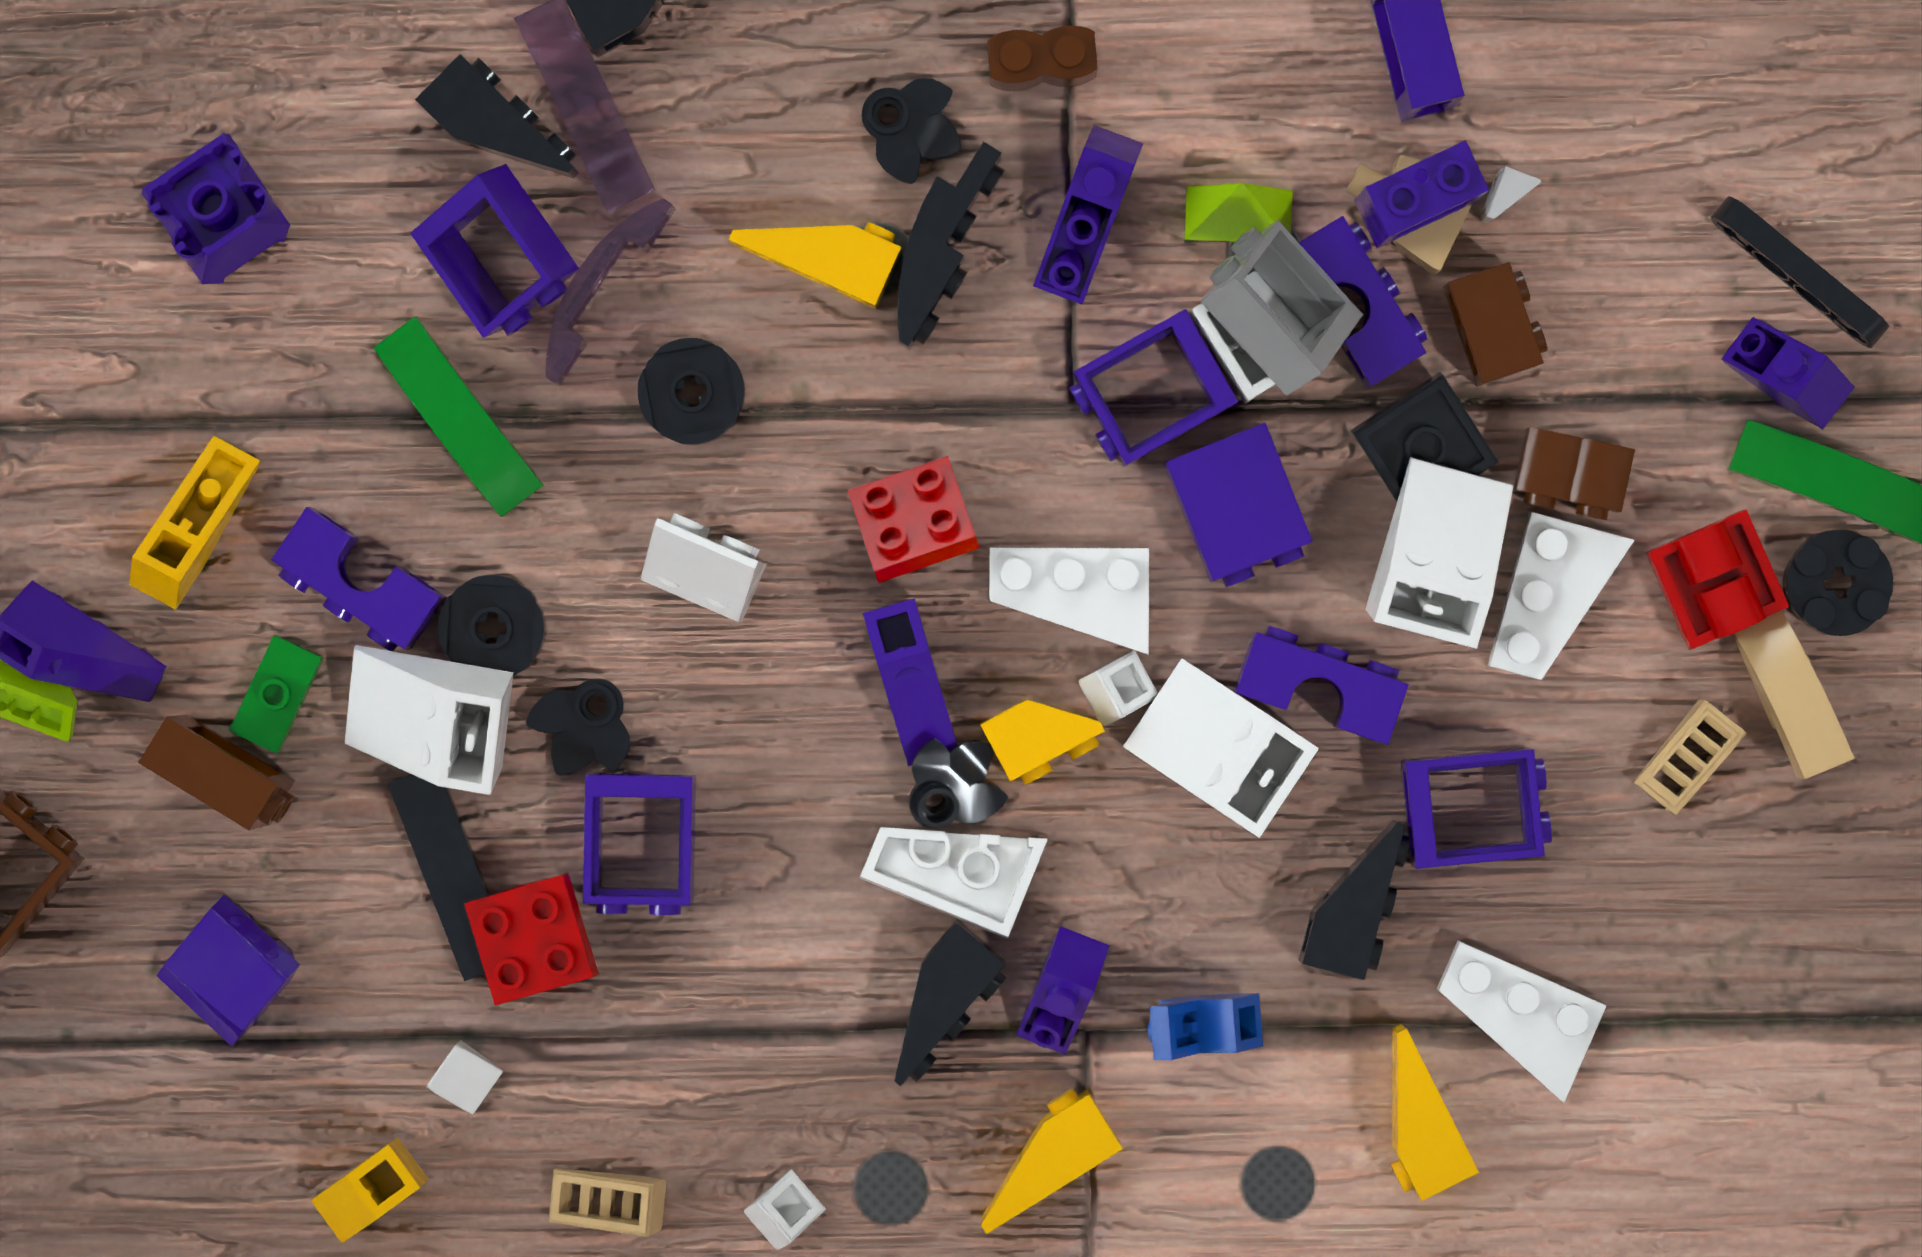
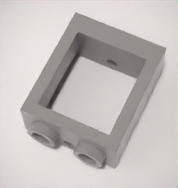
[1201,220,1363,396]

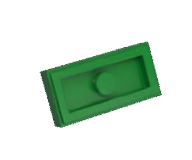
[229,635,325,754]

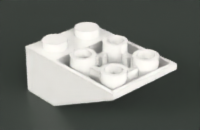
[1365,457,1513,649]
[640,513,767,622]
[345,645,514,795]
[1123,658,1319,838]

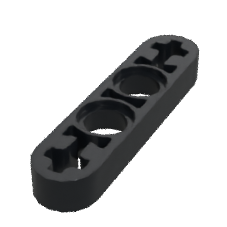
[1711,196,1889,348]

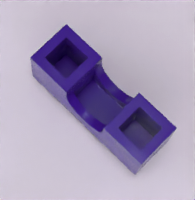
[1299,216,1428,389]
[271,507,446,652]
[1233,626,1409,745]

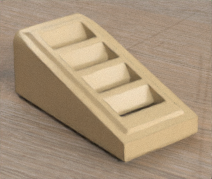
[1633,699,1746,816]
[549,1168,666,1237]

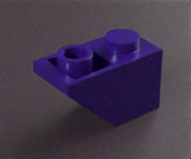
[1721,317,1855,430]
[1016,926,1110,1055]

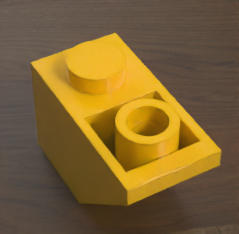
[980,699,1105,785]
[311,1136,429,1243]

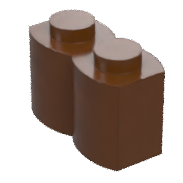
[987,26,1098,91]
[1513,427,1635,521]

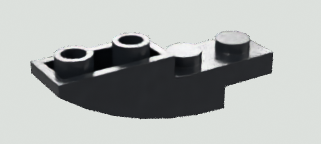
[897,141,1005,350]

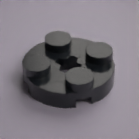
[638,338,745,445]
[1783,530,1893,636]
[438,575,546,676]

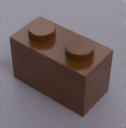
[1443,262,1548,387]

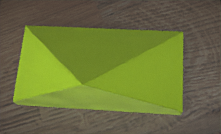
[1184,183,1293,242]
[0,659,78,743]

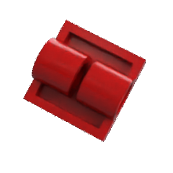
[847,456,980,583]
[1645,509,1789,650]
[464,872,599,1006]

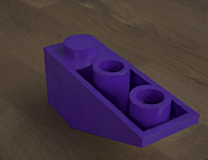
[1033,125,1143,305]
[0,580,167,702]
[863,598,957,767]

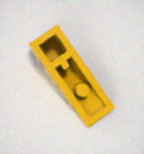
[728,222,902,309]
[129,436,260,610]
[1390,1024,1479,1201]
[981,1088,1123,1234]

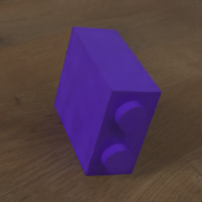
[1164,422,1313,587]

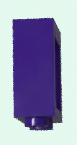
[1370,0,1465,122]
[1354,140,1489,249]
[410,164,579,338]
[1069,309,1238,467]
[1401,748,1552,869]
[583,773,696,915]

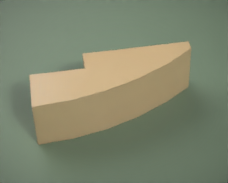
[1733,610,1855,779]

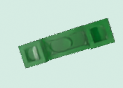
[373,316,544,517]
[1727,420,1922,545]

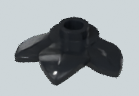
[862,78,961,184]
[526,678,630,775]
[908,738,1008,828]

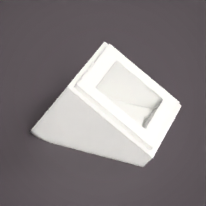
[1479,166,1541,224]
[1079,650,1158,726]
[426,1040,504,1115]
[744,1169,826,1250]

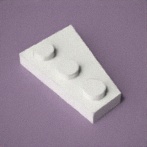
[1488,512,1634,680]
[989,548,1149,655]
[860,827,1048,939]
[1437,941,1606,1103]

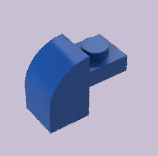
[1148,993,1263,1060]

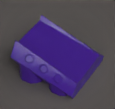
[142,133,290,284]
[156,895,300,1047]

